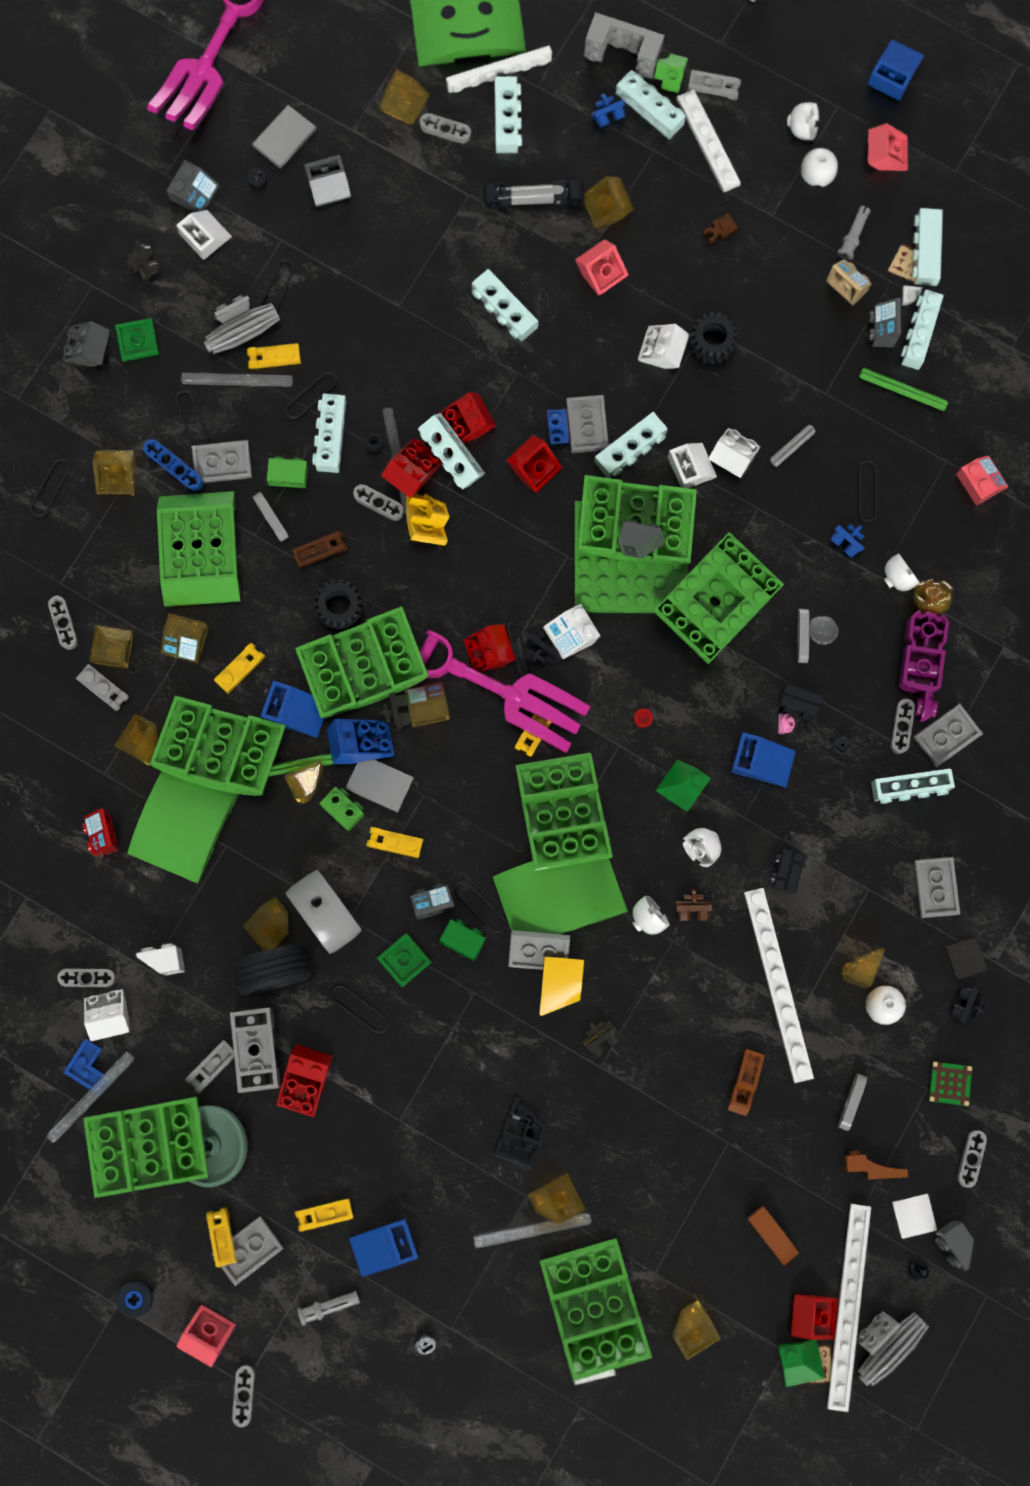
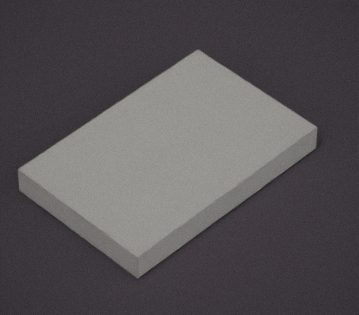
[253,105,316,169]
[566,395,609,453]
[192,440,252,484]
[914,703,983,768]
[345,760,414,813]
[914,857,960,918]
[508,930,570,970]
[211,1216,284,1286]

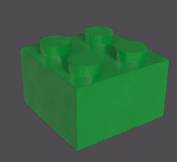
[440,919,486,962]

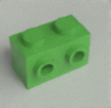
[267,456,308,488]
[319,787,364,832]

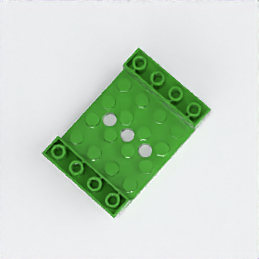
[157,491,241,607]

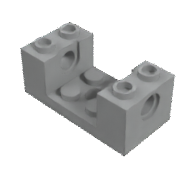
[584,13,664,79]
[230,1008,281,1093]

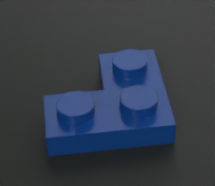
[63,1039,109,1094]

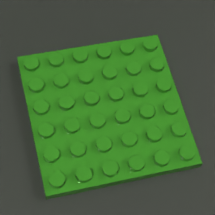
[575,501,688,613]

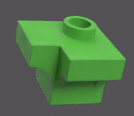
[654,54,688,93]

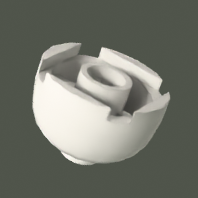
[787,102,819,140]
[801,148,838,187]
[884,553,920,591]
[683,828,722,867]
[633,896,670,935]
[866,986,906,1025]

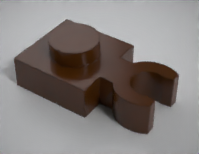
[703,213,738,244]

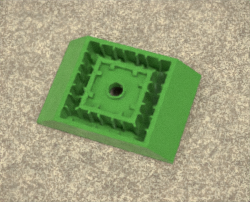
[653,532,784,664]

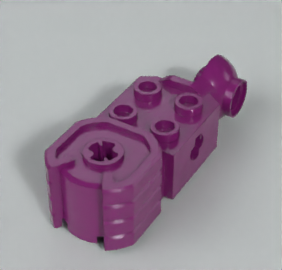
[899,610,949,722]

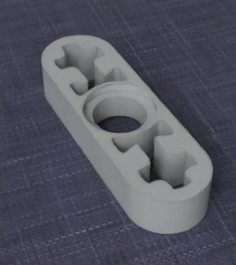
[420,113,471,143]
[353,485,404,521]
[252,492,289,542]
[48,596,78,650]
[797,609,809,663]
[890,699,915,754]
[57,969,116,987]
[838,1073,867,1131]
[957,1131,987,1188]
[232,1365,255,1427]

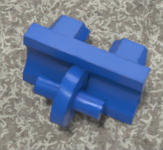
[591,94,625,127]
[547,409,570,444]
[831,524,865,557]

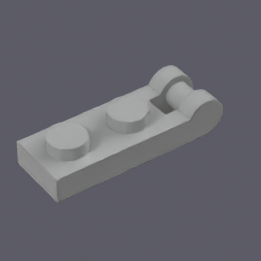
[688,70,741,100]
[76,664,129,711]
[185,1040,235,1094]

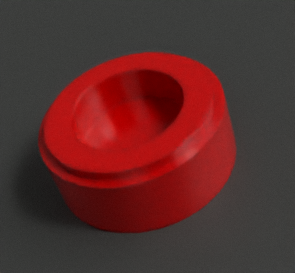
[634,708,653,728]

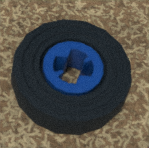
[116,1281,153,1318]

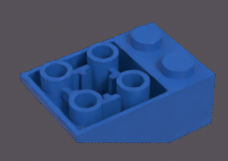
[868,40,924,101]
[260,681,324,738]
[327,719,394,764]
[730,732,796,788]
[349,1218,419,1277]

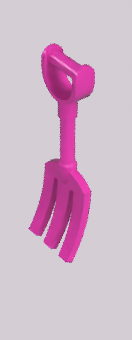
[147,0,263,130]
[420,630,590,753]

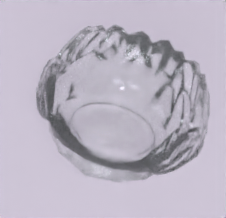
[809,616,839,645]

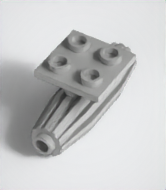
[204,295,280,354]
[856,1311,929,1386]

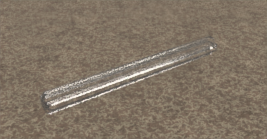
[181,373,293,387]
[382,408,406,515]
[47,1052,134,1143]
[474,1213,591,1248]

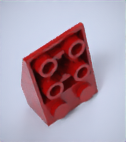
[436,392,496,452]
[381,438,443,498]
[277,1044,333,1117]

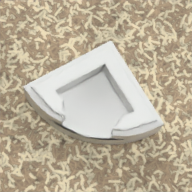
[902,286,922,305]

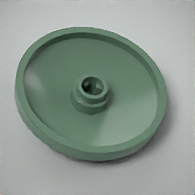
[190,1106,247,1187]

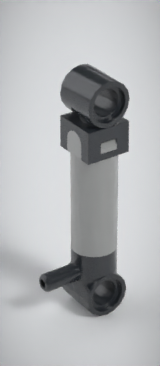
[483,180,585,209]

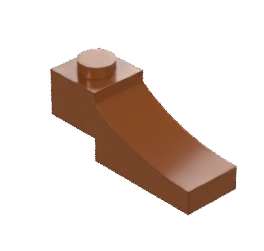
[727,1049,765,1116]
[843,1151,908,1179]

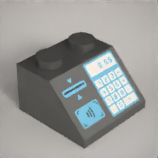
[167,160,220,212]
[868,298,901,347]
[411,883,455,920]

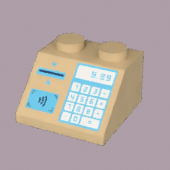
[827,259,871,305]

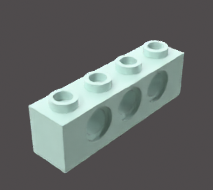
[495,77,522,153]
[472,269,538,342]
[594,412,667,478]
[418,413,485,489]

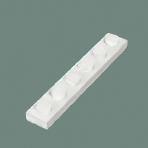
[446,46,552,93]
[677,90,740,192]

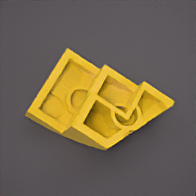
[406,493,450,546]
[540,957,584,1016]

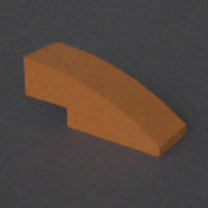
[746,1206,799,1266]

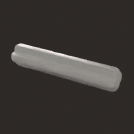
[770,425,815,467]

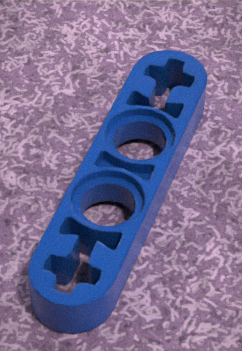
[143,439,204,491]

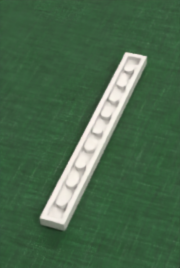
[744,888,814,1083]
[827,1204,871,1412]

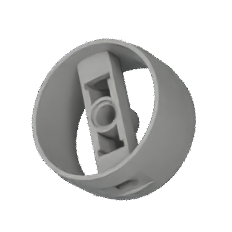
[286,870,362,954]

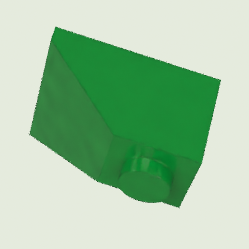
[656,760,711,812]
[777,1339,825,1387]

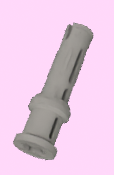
[837,206,870,261]
[297,1291,360,1326]

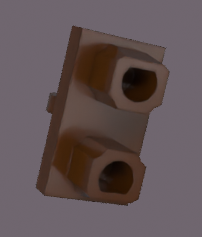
[675,889,712,921]

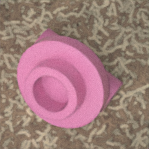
[778,714,795,734]

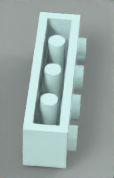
[616,70,686,139]
[901,290,944,370]
[313,394,346,473]
[871,769,955,804]

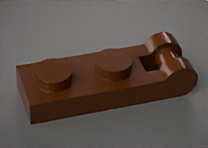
[292,531,348,569]

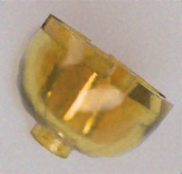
[914,580,953,615]

